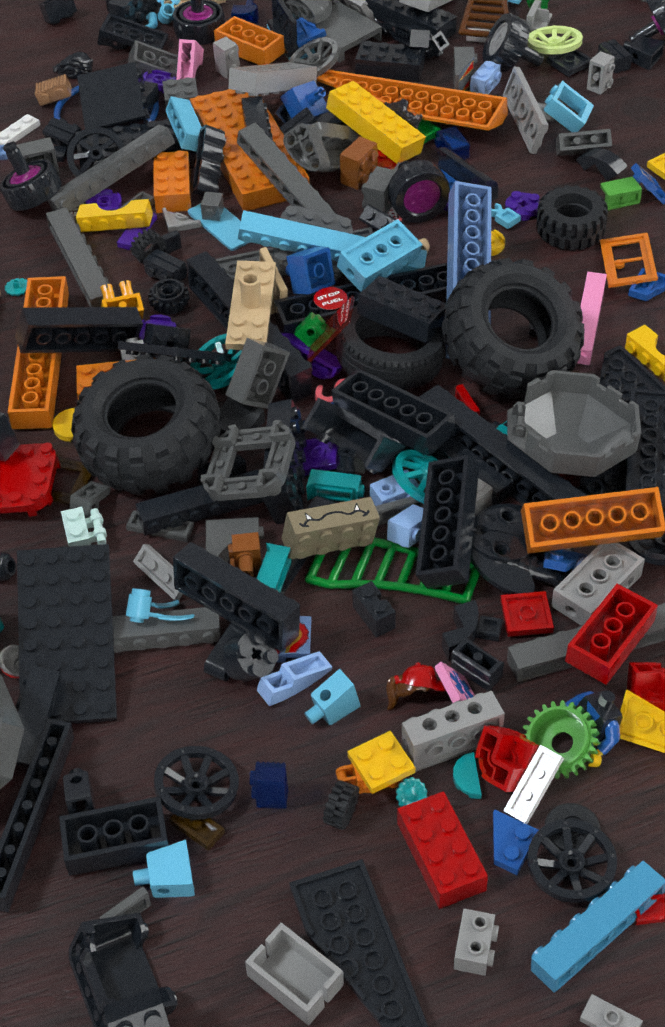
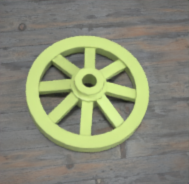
[527,25,583,54]

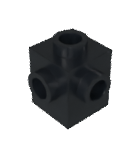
[425,31,449,59]

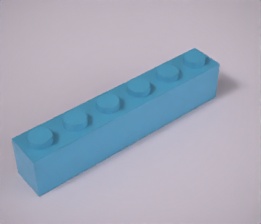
[531,861,665,993]

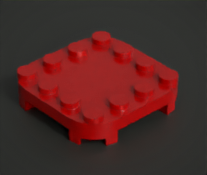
[0,443,61,517]

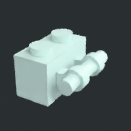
[61,507,107,547]

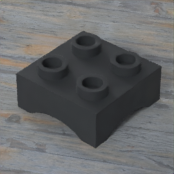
[219,397,265,436]

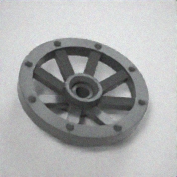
[289,37,340,77]

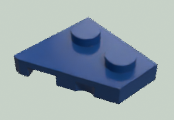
[631,163,665,204]
[628,268,665,301]
[493,810,539,875]

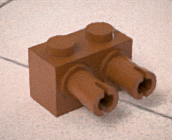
[228,532,262,578]

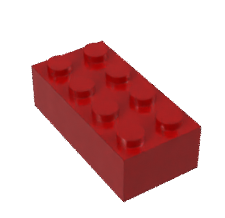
[565,583,658,685]
[397,791,488,909]

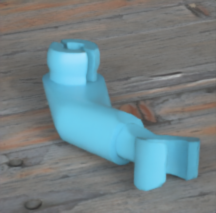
[145,12,158,29]

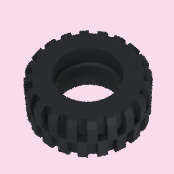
[536,185,608,251]

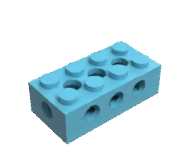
[337,219,423,292]

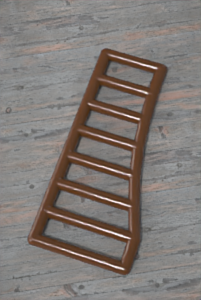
[458,0,509,38]

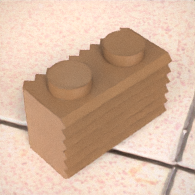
[35,74,72,106]

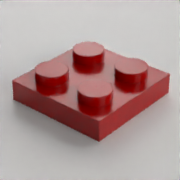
[500,591,554,637]

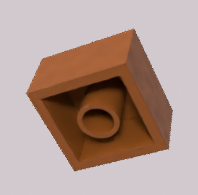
[340,137,378,190]

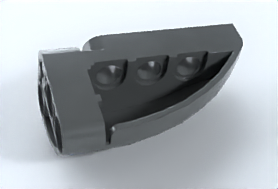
[283,0,333,24]
[283,122,359,172]

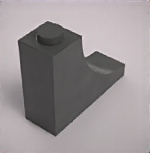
[206,518,264,562]

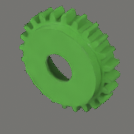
[523,700,600,779]

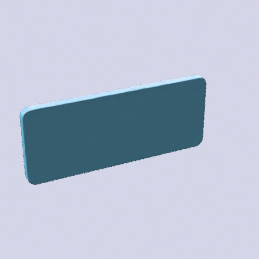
[188,203,248,251]

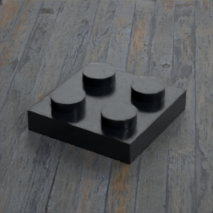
[547,49,592,77]

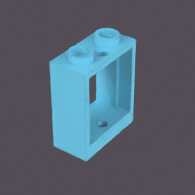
[543,81,594,132]

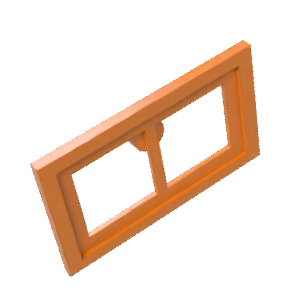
[600,233,658,288]

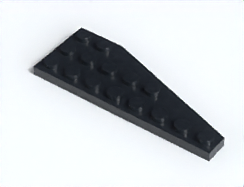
[289,859,428,1027]

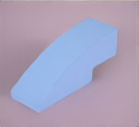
[257,651,332,706]

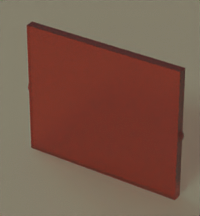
[307,295,355,362]

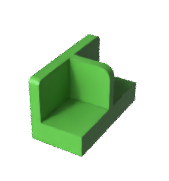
[600,177,642,210]

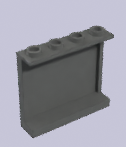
[307,2,382,63]

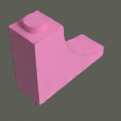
[176,39,204,80]

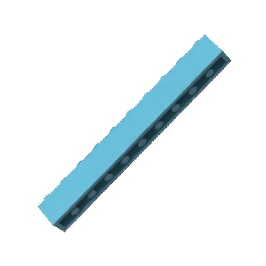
[238,210,427,274]

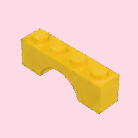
[76,199,153,232]
[625,325,665,381]

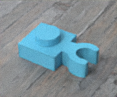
[491,203,521,229]

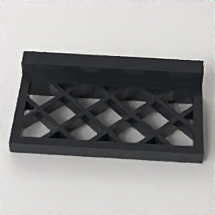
[267,0,299,58]

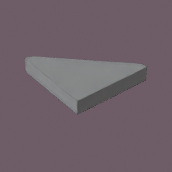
[162,207,201,233]

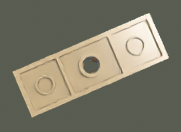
[225,260,276,350]

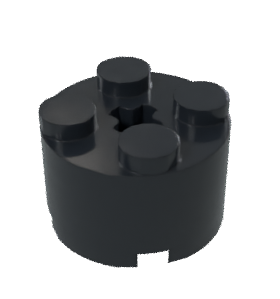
[222,630,279,682]

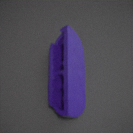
[281,333,342,379]

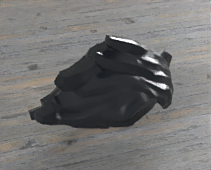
[53,51,93,79]
[384,98,423,129]

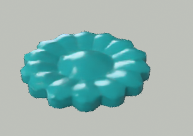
[5,278,27,296]
[396,777,428,807]

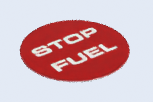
[314,287,347,310]

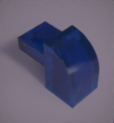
[231,0,259,24]

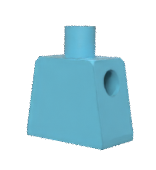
[304,669,361,725]
[133,840,195,898]

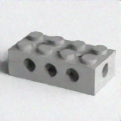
[552,543,645,625]
[402,691,505,772]

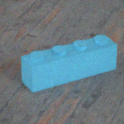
[166,96,202,151]

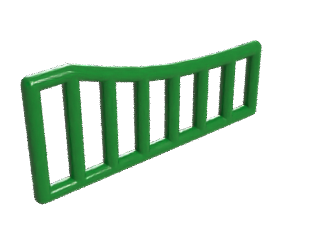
[305,537,480,604]

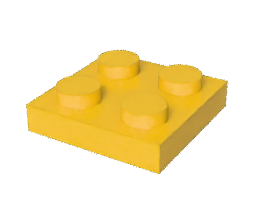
[347,730,416,794]

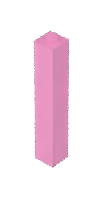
[577,272,607,365]

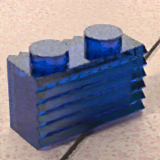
[435,126,470,160]
[250,761,288,809]

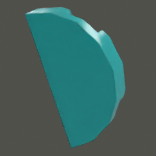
[453,752,482,799]

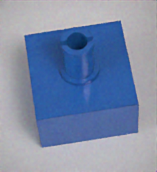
[280,81,329,119]
[286,247,335,294]

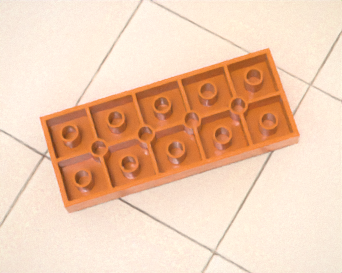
[190,89,310,211]

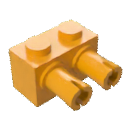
[100,280,144,320]

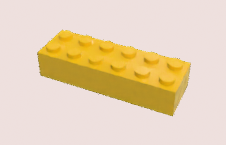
[326,81,426,164]

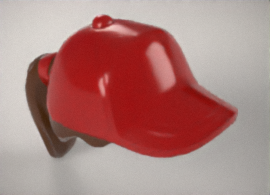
[386,662,446,710]

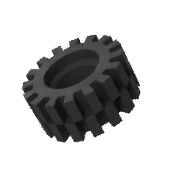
[130,229,166,265]
[323,780,360,830]

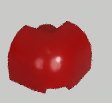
[627,662,665,711]
[475,725,539,792]

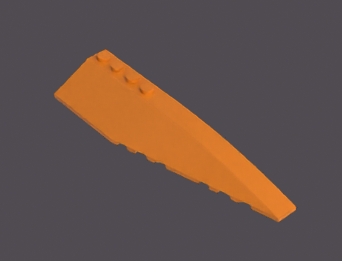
[317,70,508,131]

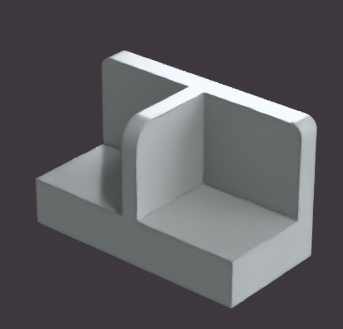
[526,0,552,31]

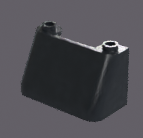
[69,912,178,1027]

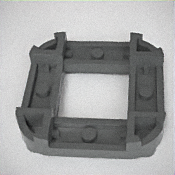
[272,206,353,280]
[201,420,296,501]

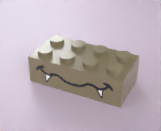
[282,497,380,559]

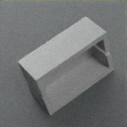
[245,923,344,1026]

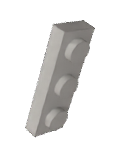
[133,544,183,600]

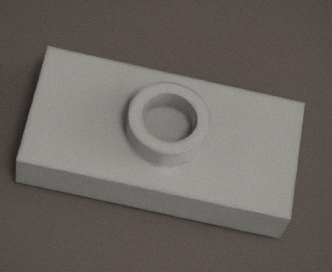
[579,994,643,1027]

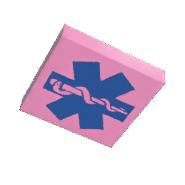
[435,662,475,713]

